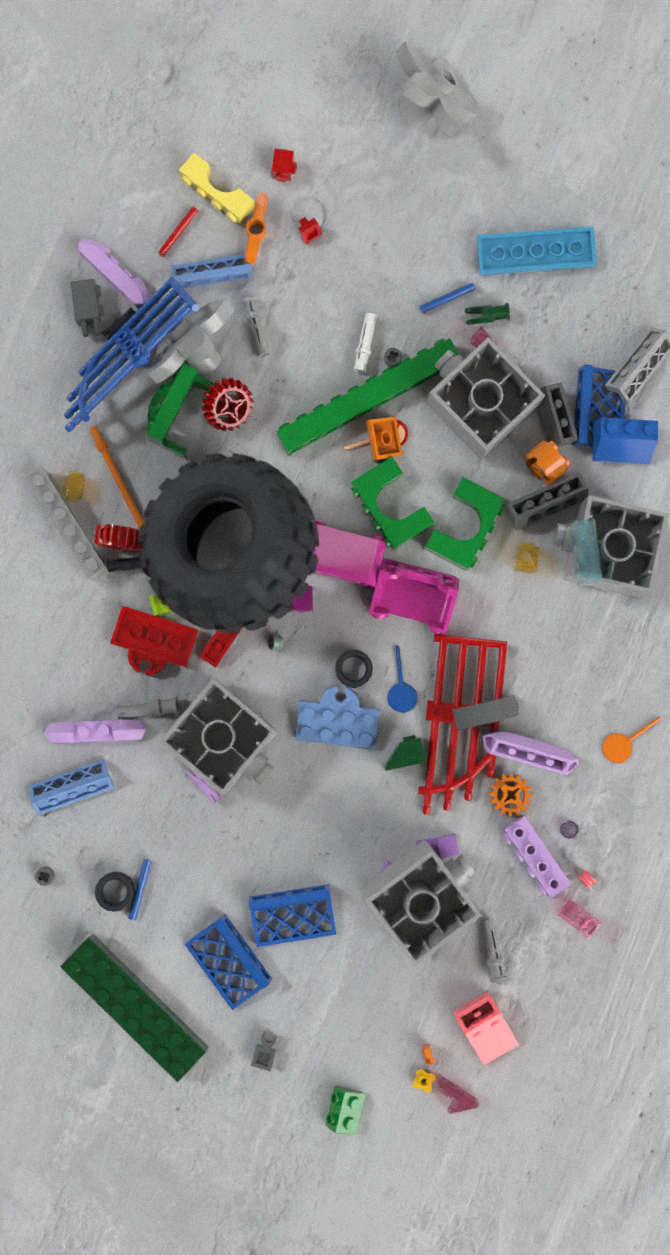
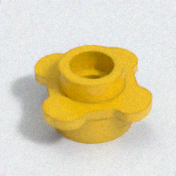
[412,1069,436,1093]

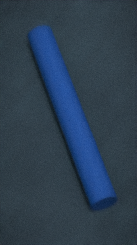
[419,282,475,314]
[128,859,152,921]

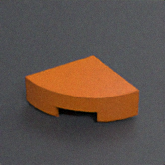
[422,1043,435,1065]

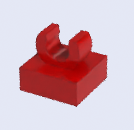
[298,217,322,245]

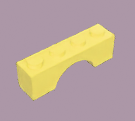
[179,153,255,225]

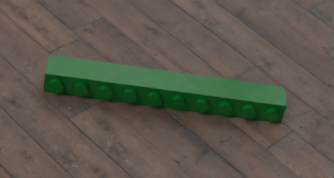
[276,338,459,456]

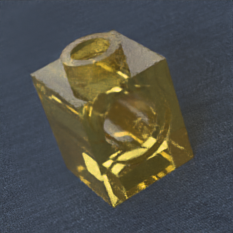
[514,542,539,573]

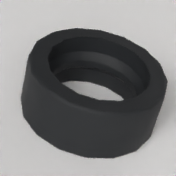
[335,649,373,688]
[95,872,135,912]

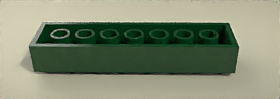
[60,933,208,1083]

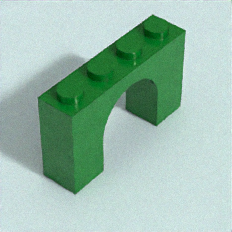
[350,457,435,551]
[425,477,506,571]

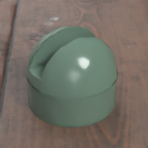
[267,634,284,650]

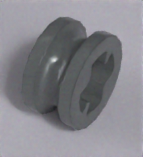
[384,348,402,367]
[35,867,55,886]

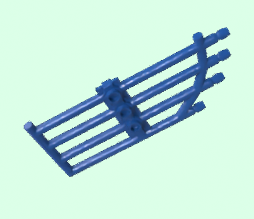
[64,277,199,432]

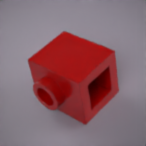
[271,148,297,182]

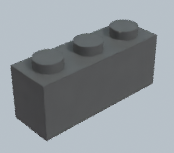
[538,382,578,447]

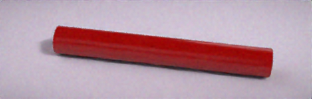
[157,206,198,257]

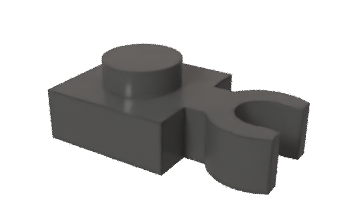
[251,1031,277,1071]

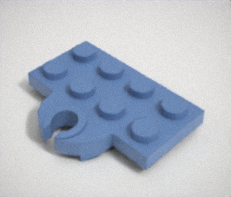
[296,685,380,749]

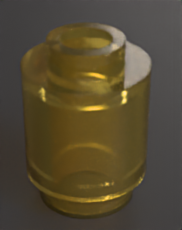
[62,472,86,502]

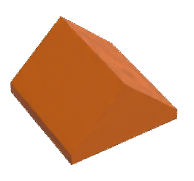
[365,417,403,461]

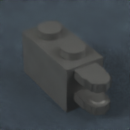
[70,279,104,337]

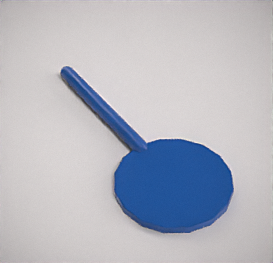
[388,645,417,713]

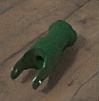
[464,303,510,325]

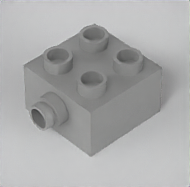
[426,337,545,460]
[553,495,669,598]
[159,678,278,796]
[360,840,482,966]

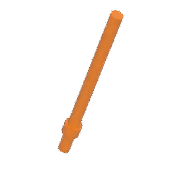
[90,426,145,529]

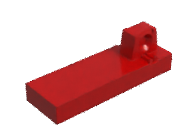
[199,628,243,668]

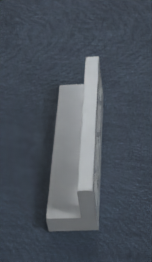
[605,327,670,405]

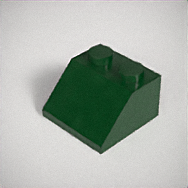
[384,735,426,771]

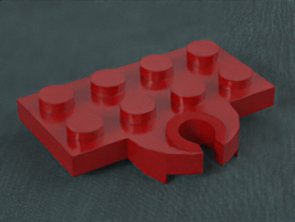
[110,606,199,676]

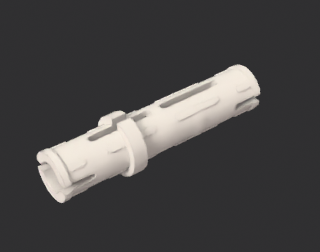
[353,313,377,373]

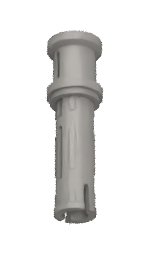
[242,295,270,357]
[117,697,179,719]
[480,918,509,983]

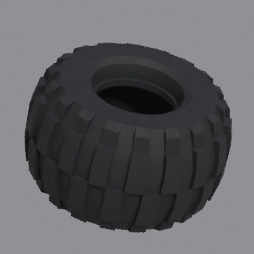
[138,453,319,633]

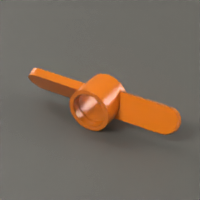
[244,192,268,265]

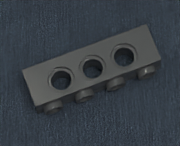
[507,472,589,530]

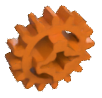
[488,773,533,817]

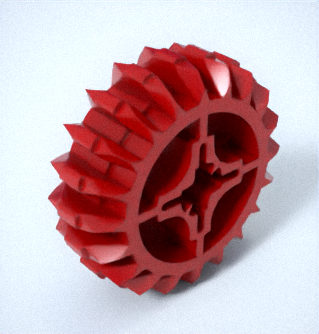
[201,378,254,432]
[94,524,143,553]

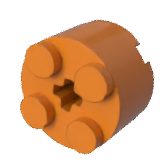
[523,440,571,486]

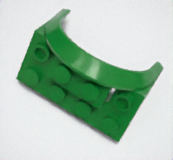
[146,363,215,459]

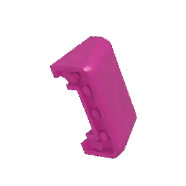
[313,521,386,590]
[369,559,459,634]

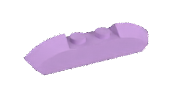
[79,239,151,310]
[43,719,146,743]
[483,732,578,775]

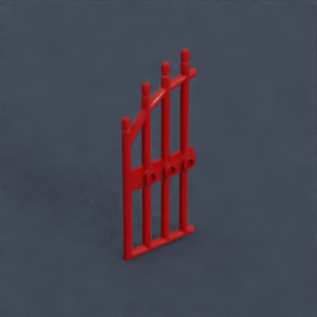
[418,634,508,815]

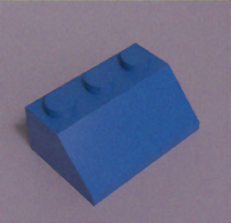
[592,418,658,464]

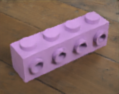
[503,815,571,898]

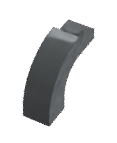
[453,695,519,730]

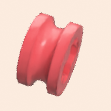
[577,869,597,889]

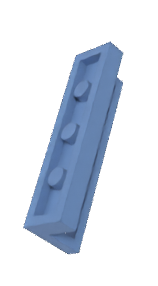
[172,254,252,289]
[29,759,114,815]

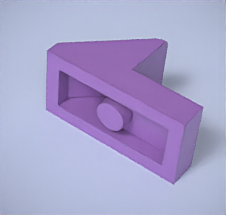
[416,834,459,859]

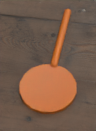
[602,717,661,763]

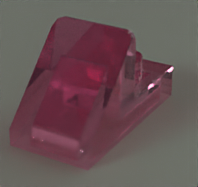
[558,899,601,939]
[439,1077,479,1114]

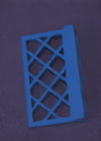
[572,364,626,447]
[248,884,336,947]
[184,914,273,1010]

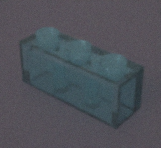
[570,519,602,586]

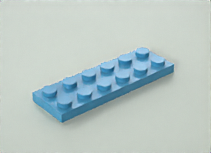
[476,226,597,276]

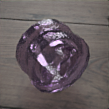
[560,821,579,839]

